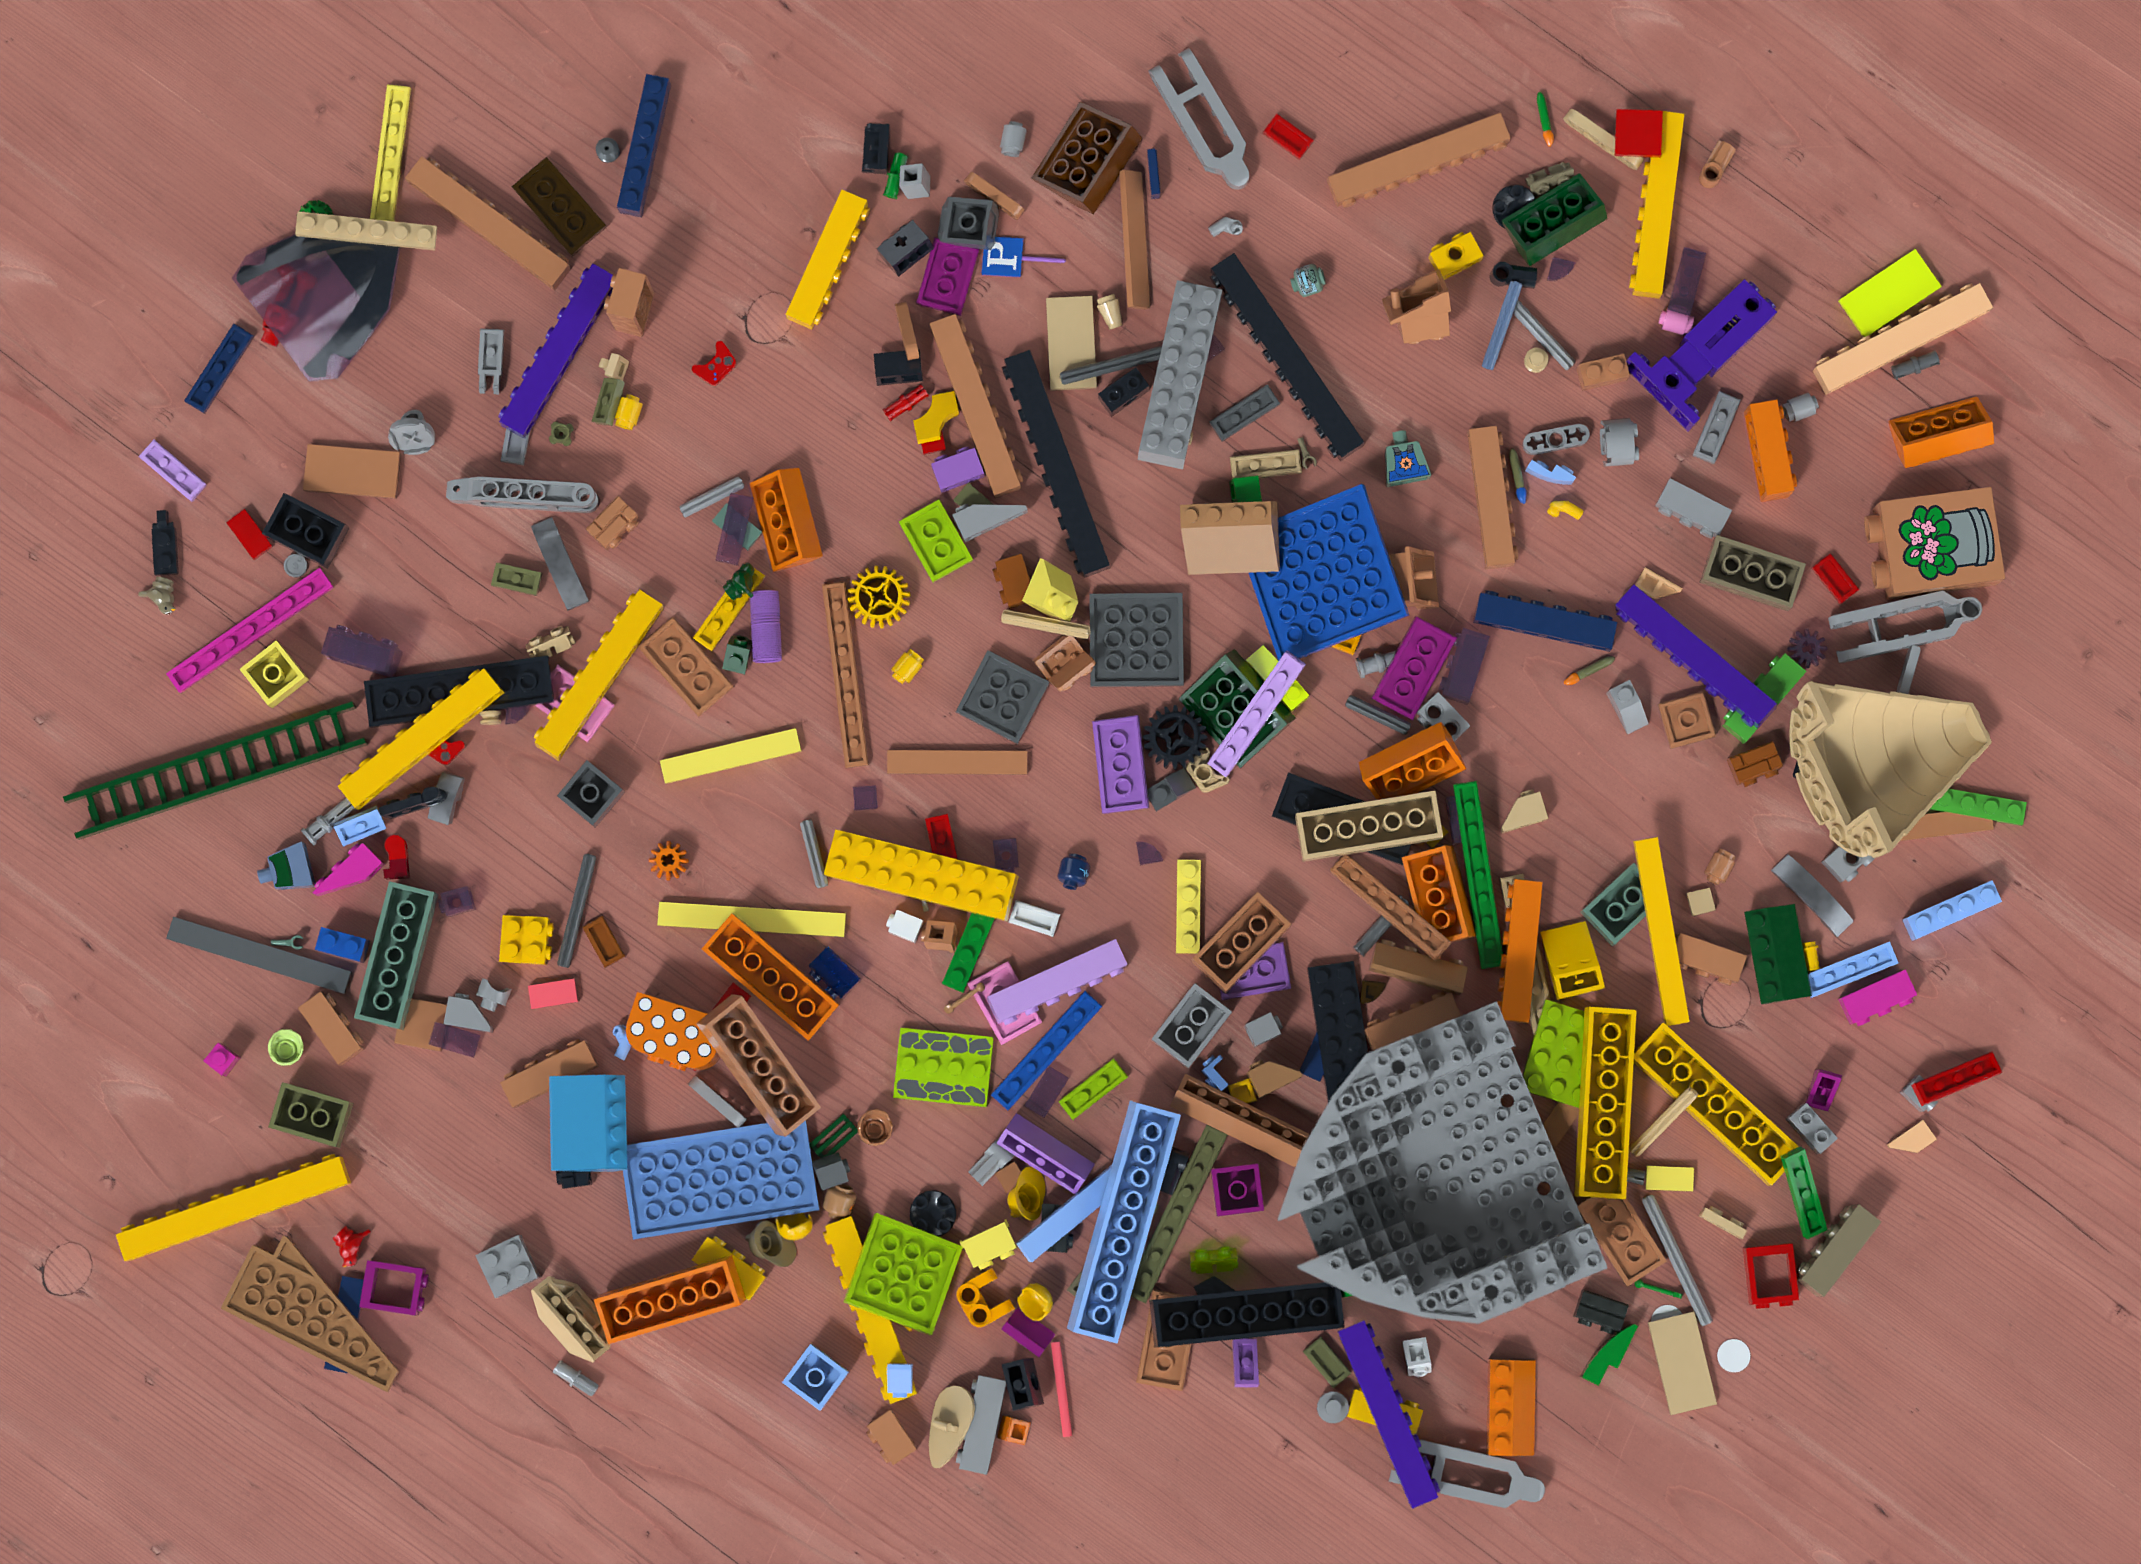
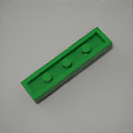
[942,913,995,993]
[1780,1146,1828,1240]

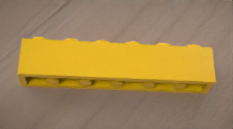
[785,190,870,330]

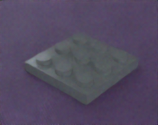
[955,650,1050,744]

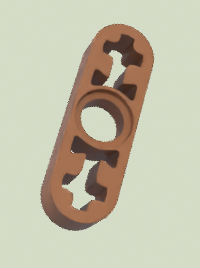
[964,172,1025,220]
[895,302,919,360]

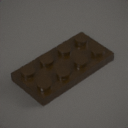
[511,157,607,256]

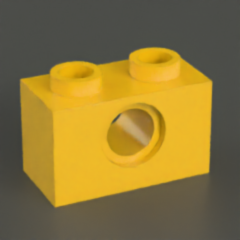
[1428,232,1483,280]

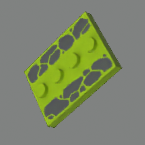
[893,1028,994,1107]

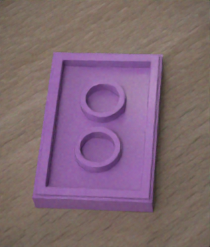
[1220,942,1291,1000]

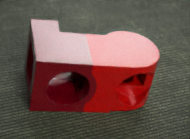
[383,835,410,880]

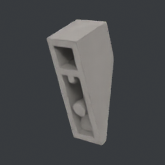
[952,504,1028,542]

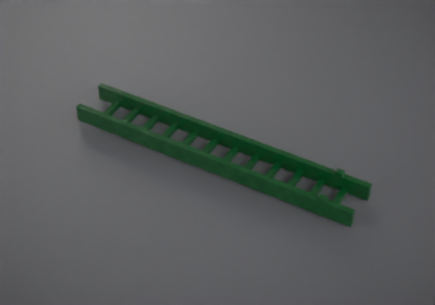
[63,701,368,840]

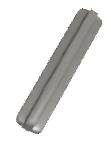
[679,477,744,517]
[800,820,828,888]

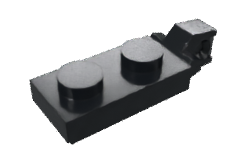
[151,510,179,576]

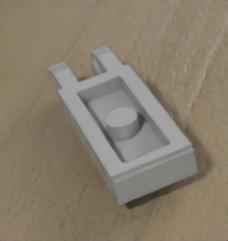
[478,329,504,394]

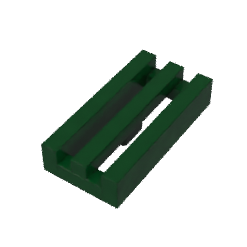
[809,1114,858,1158]

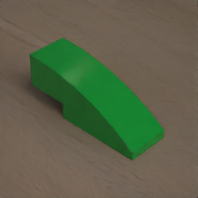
[1580,1324,1638,1386]

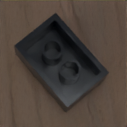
[262,493,349,569]

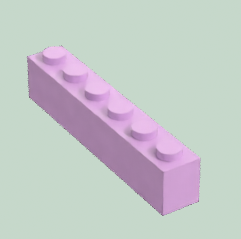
[987,939,1128,1026]

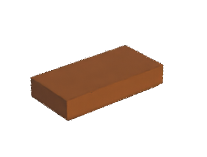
[582,916,626,968]

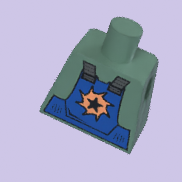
[1385,430,1431,488]

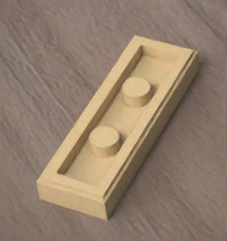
[1230,449,1302,479]

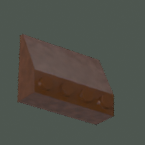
[1031,102,1142,215]

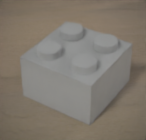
[475,1235,541,1298]

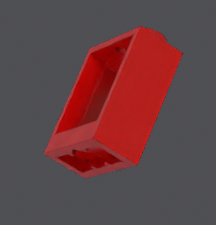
[1743,1243,1799,1309]

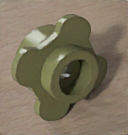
[549,422,574,446]

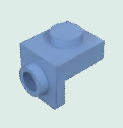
[1201,1055,1228,1091]

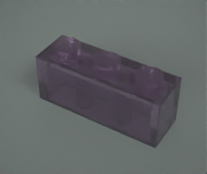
[1439,628,1490,705]

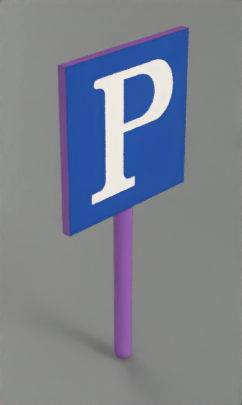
[981,237,1066,277]

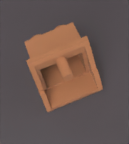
[1382,269,1451,344]
[1389,547,1439,610]

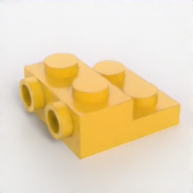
[499,915,554,965]

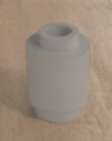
[1000,121,1027,157]
[1782,393,1819,422]

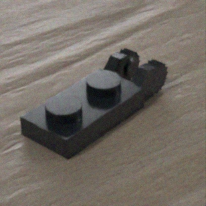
[379,786,447,819]

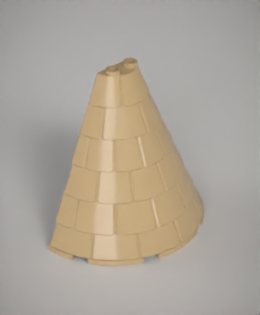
[1789,681,1992,858]

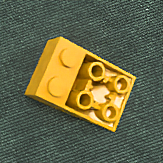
[1540,921,1605,1000]

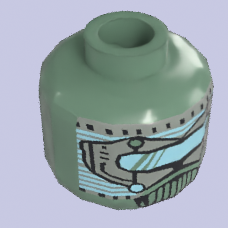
[1290,264,1326,297]

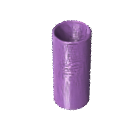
[750,590,782,663]

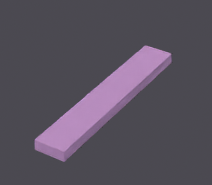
[1207,651,1306,777]

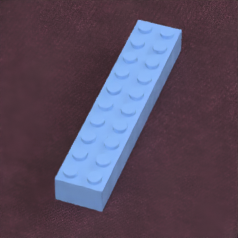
[1067,1100,1181,1344]

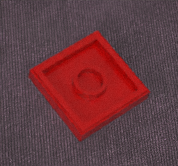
[1614,109,1663,158]

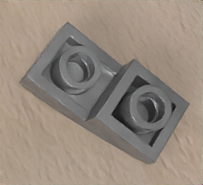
[428,771,465,825]

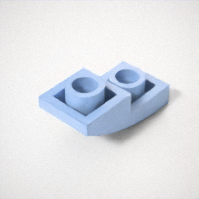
[1525,460,1576,485]

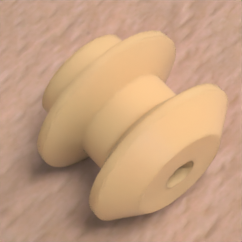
[1524,348,1548,373]

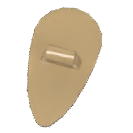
[929,1386,975,1468]

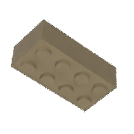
[1699,535,1806,611]
[1796,1204,1881,1297]

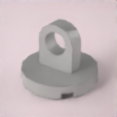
[388,410,435,455]

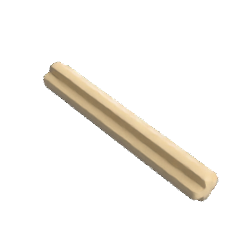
[1001,610,1090,639]
[1629,1087,1698,1157]

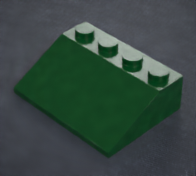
[1179,649,1296,768]

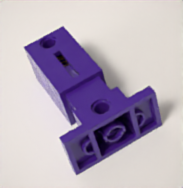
[1626,279,1777,432]

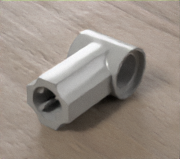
[968,1138,1015,1186]

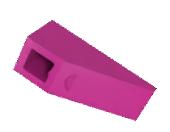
[312,843,385,896]

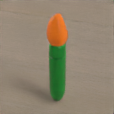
[1537,92,1554,147]

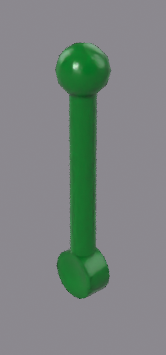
[1634,1279,1683,1299]

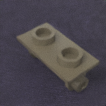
[1525,162,1574,196]

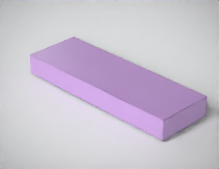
[139,440,207,502]

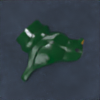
[723,562,755,601]

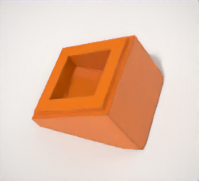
[997,1416,1031,1445]

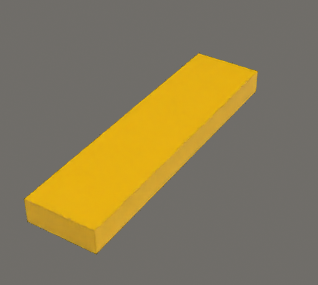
[693,568,765,652]

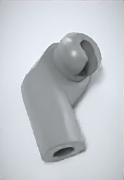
[1208,217,1243,237]

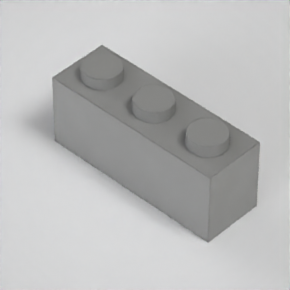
[1655,478,1732,539]

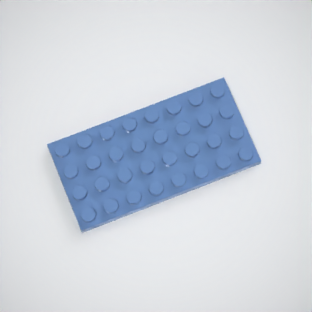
[623,1121,820,1240]

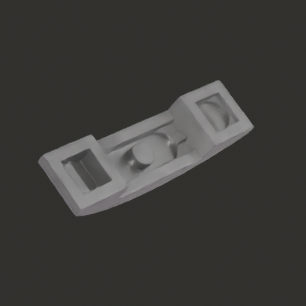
[531,517,589,611]
[1771,854,1854,937]

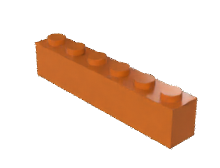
[1497,879,1543,1023]

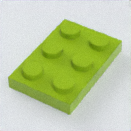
[899,499,973,583]

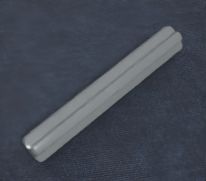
[1513,300,1575,370]

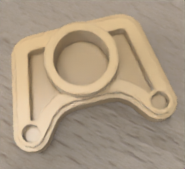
[1186,747,1229,793]

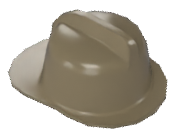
[745,1221,796,1267]

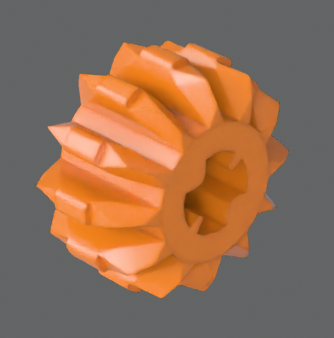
[649,841,689,881]

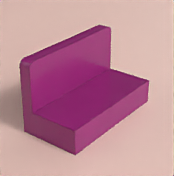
[1001,1307,1055,1357]

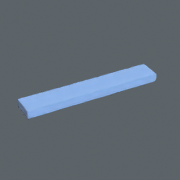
[1016,1165,1112,1262]

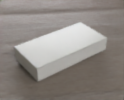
[1009,900,1060,937]

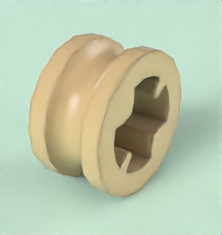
[480,711,501,725]

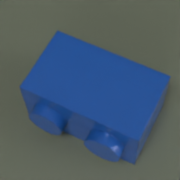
[315,927,370,963]

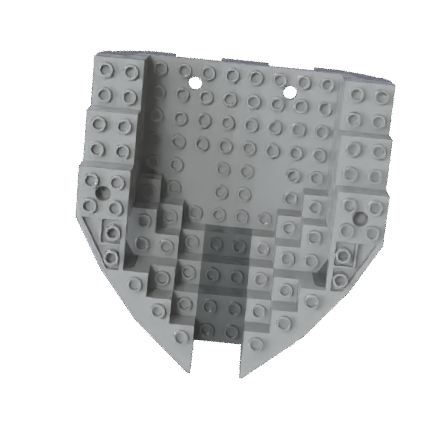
[1278,1002,1608,1324]

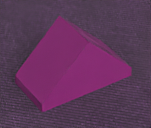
[1806,1069,1842,1111]

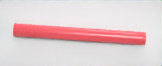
[1051,1342,1072,1437]

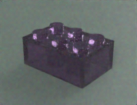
[321,625,403,677]

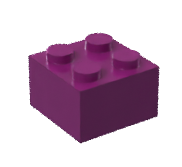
[1211,1164,1264,1217]

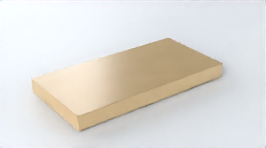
[1046,296,1097,391]
[1648,1312,1717,1415]

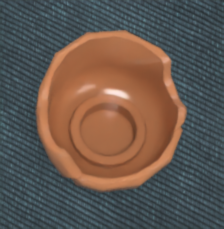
[857,1109,893,1146]

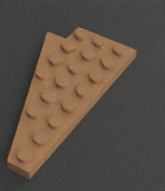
[220,1235,399,1392]

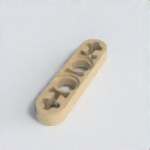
[1563,109,1644,170]

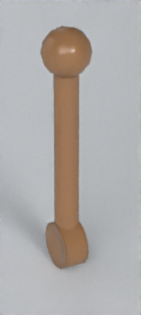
[944,983,985,1014]

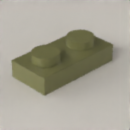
[591,378,625,426]
[491,563,542,596]

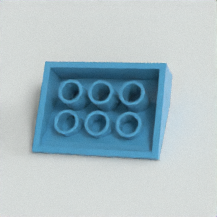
[549,1075,627,1172]

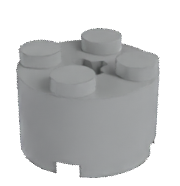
[1600,418,1639,467]

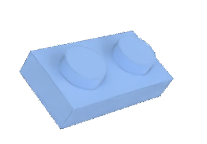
[333,806,386,847]

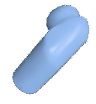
[613,1025,631,1060]

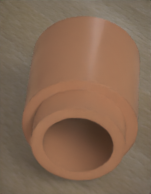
[1704,849,1736,885]

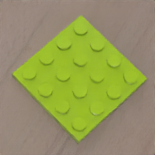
[1522,1000,1585,1108]
[843,1213,962,1335]

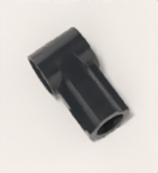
[1489,262,1537,289]
[1160,1146,1190,1195]

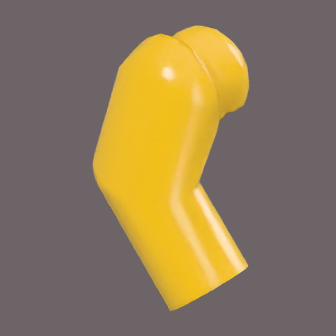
[1547,501,1583,520]

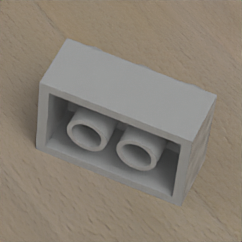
[1151,983,1232,1069]

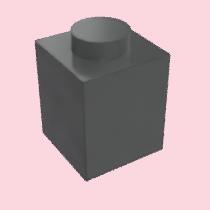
[812,1152,850,1190]

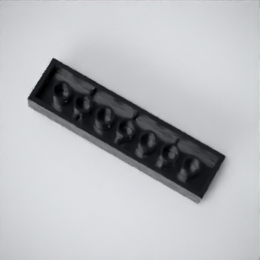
[1149,1282,1345,1348]

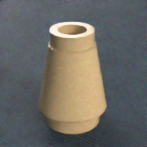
[1097,294,1122,330]

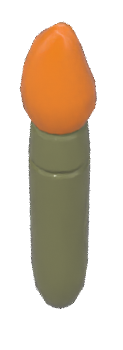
[1563,656,1615,685]

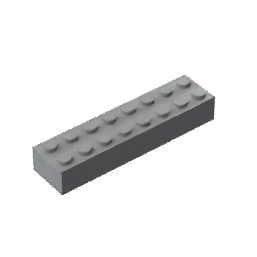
[1138,280,1222,469]

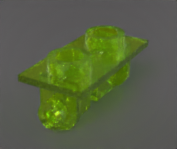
[1189,1246,1238,1274]

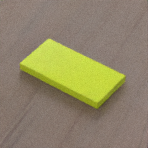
[1838,249,1942,338]

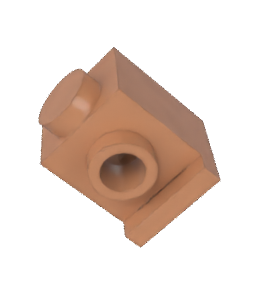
[921,920,958,953]

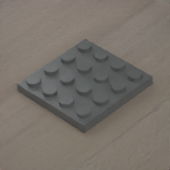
[1089,593,1184,687]

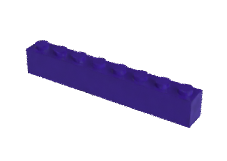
[498,263,613,439]
[1615,584,1777,729]
[1337,1320,1440,1509]

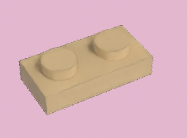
[1699,1206,1747,1239]

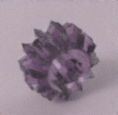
[1787,629,1827,669]

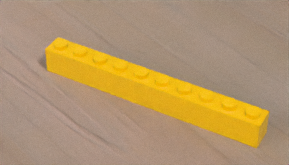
[115,1154,351,1261]

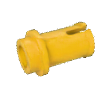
[1803,941,1820,971]

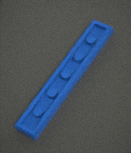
[991,991,1102,1111]

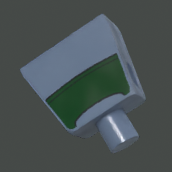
[257,842,316,890]

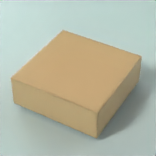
[1686,888,1716,916]

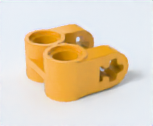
[956,1268,1015,1327]

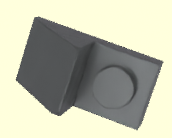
[1147,768,1196,812]

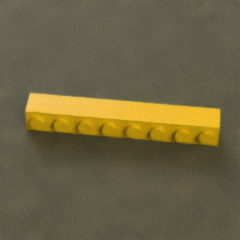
[1629,111,1684,299]
[534,589,663,761]
[338,669,504,810]
[823,1216,918,1404]

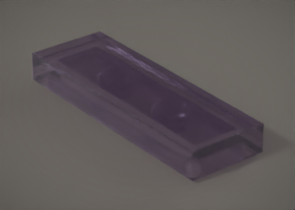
[1667,247,1706,316]
[715,493,754,566]

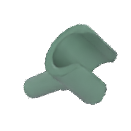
[271,935,303,950]

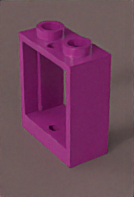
[359,1260,429,1316]

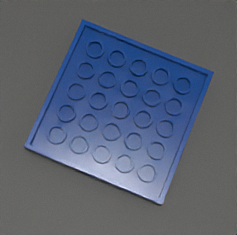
[1249,484,1409,661]

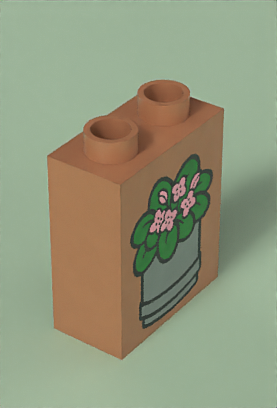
[1864,487,2005,600]

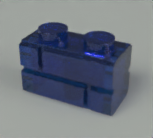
[808,946,861,999]

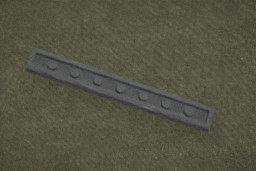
[166,917,352,994]

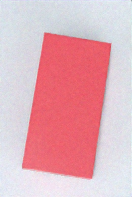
[528,979,578,1009]

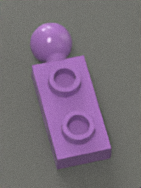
[1232,1338,1259,1387]

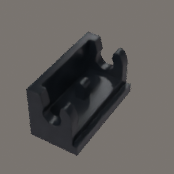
[862,123,890,174]
[874,349,923,386]

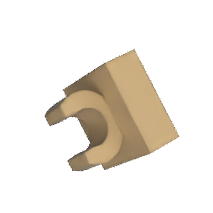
[599,353,629,381]

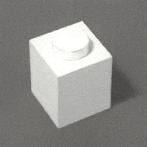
[886,910,924,943]

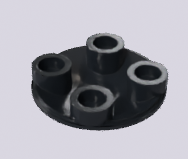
[1492,185,1536,229]
[910,1190,956,1237]

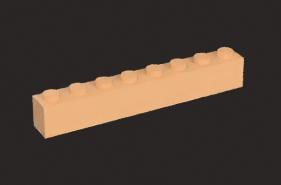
[1813,283,1993,395]

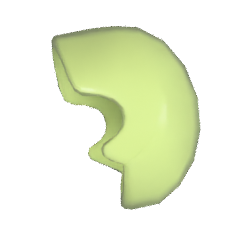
[268,1029,304,1066]

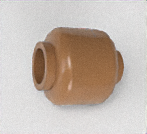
[823,1184,857,1220]

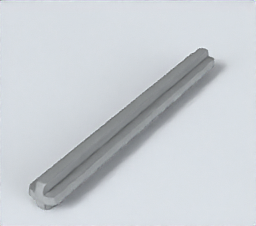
[1642,1195,1713,1326]

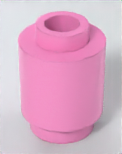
[1658,307,1694,335]

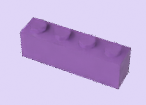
[996,1113,1095,1194]

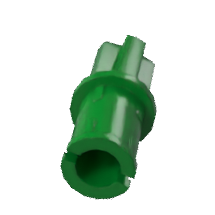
[883,152,908,200]

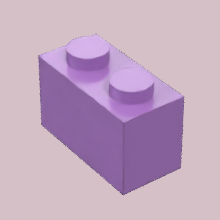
[931,447,985,493]

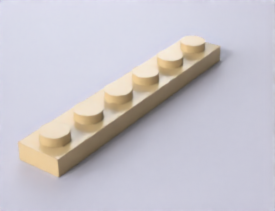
[295,212,437,250]

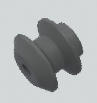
[596,138,620,163]

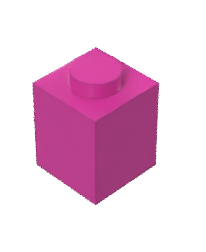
[203,1043,241,1076]

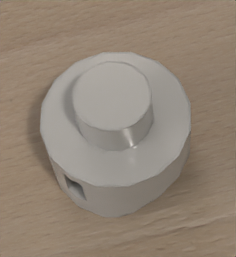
[476,978,512,1012]
[1317,1391,1349,1423]

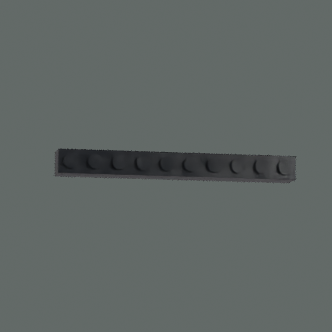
[1210,253,1365,462]
[1001,350,1110,578]

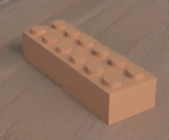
[696,994,821,1137]

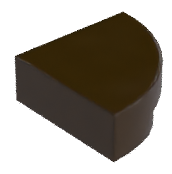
[1360,980,1386,1004]

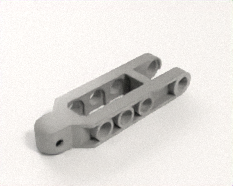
[1148,48,1249,190]
[446,477,599,513]
[1828,591,1982,663]
[1389,1439,1545,1508]

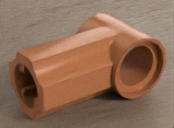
[1699,140,1736,188]

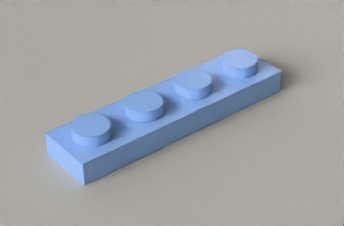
[1808,942,1898,998]

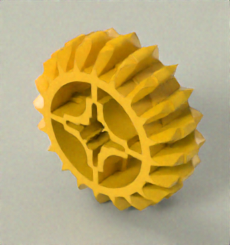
[848,566,911,629]

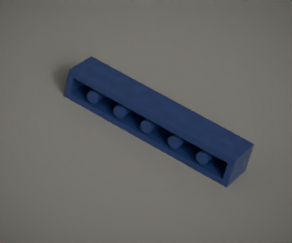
[617,74,671,218]
[1473,590,1617,652]

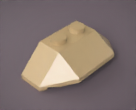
[531,1276,610,1362]

